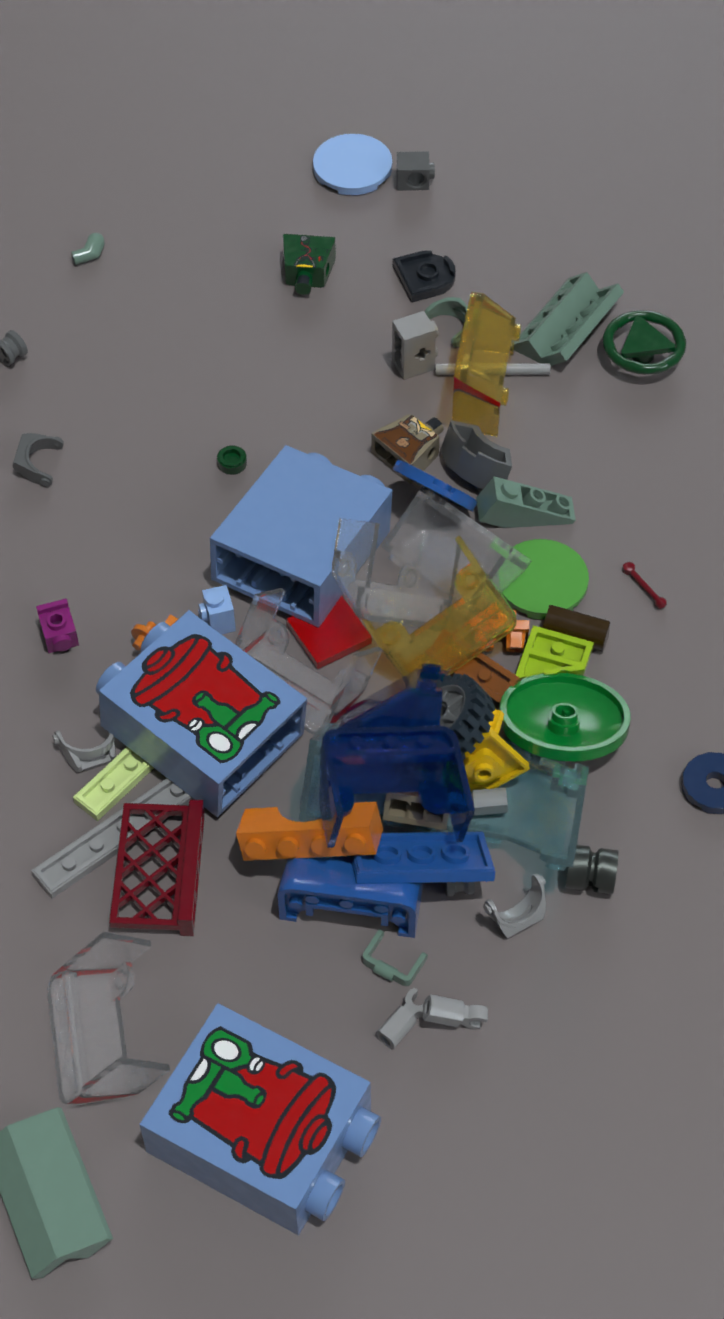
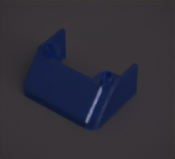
[319,725,475,848]

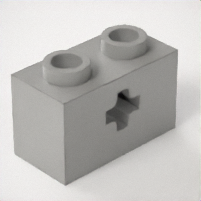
[392,311,439,380]

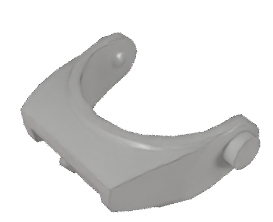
[52,731,116,773]
[483,873,546,938]

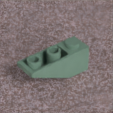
[476,476,576,528]

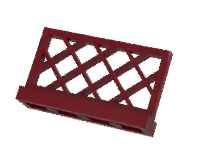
[109,800,205,936]

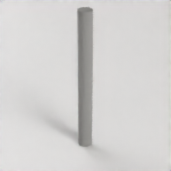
[435,363,550,375]

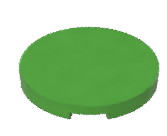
[496,539,589,620]

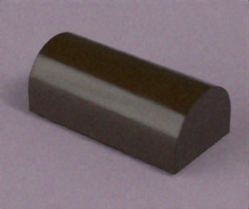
[543,605,610,651]

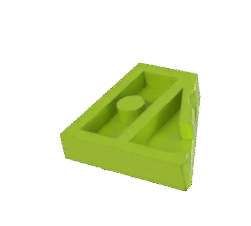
[515,625,594,679]

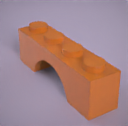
[236,802,383,861]

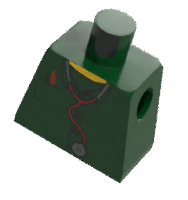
[283,234,336,295]

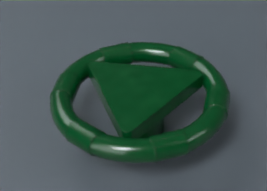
[602,310,686,375]

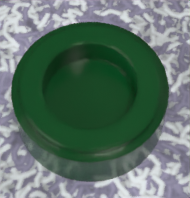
[217,445,247,475]

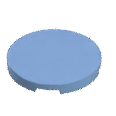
[313,134,392,195]

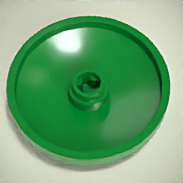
[500,673,631,761]

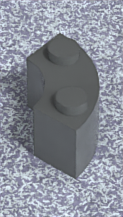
[441,420,512,492]

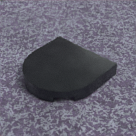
[393,251,456,303]

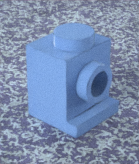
[198,585,236,634]

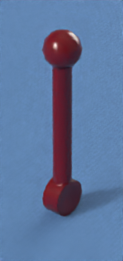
[623,562,667,609]

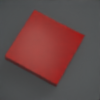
[286,595,372,669]

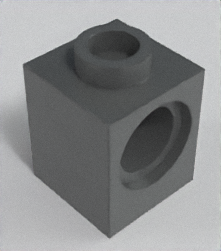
[397,151,435,191]

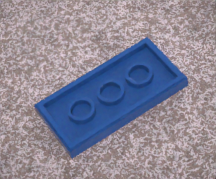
[351,832,496,884]

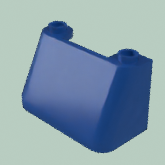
[277,856,424,938]

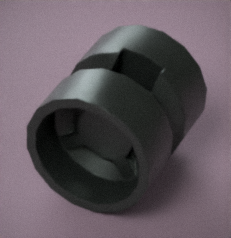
[565,844,619,894]

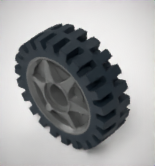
[398,673,495,771]

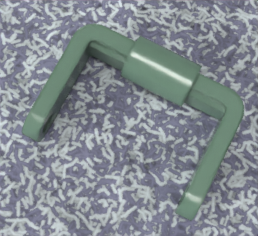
[363,929,428,986]

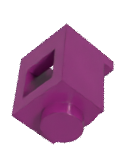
[36,598,79,653]

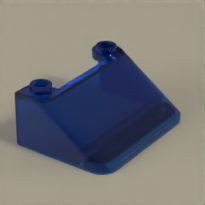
[338,664,448,745]

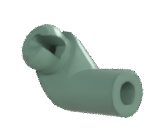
[71,233,105,265]

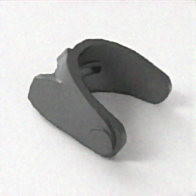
[12,433,64,486]

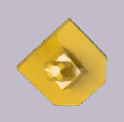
[446,709,530,791]

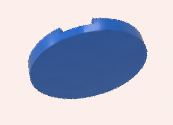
[392,460,478,512]

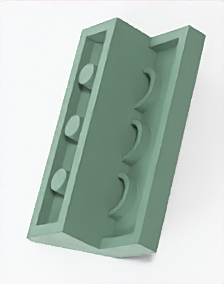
[510,272,624,366]
[0,1107,113,1279]

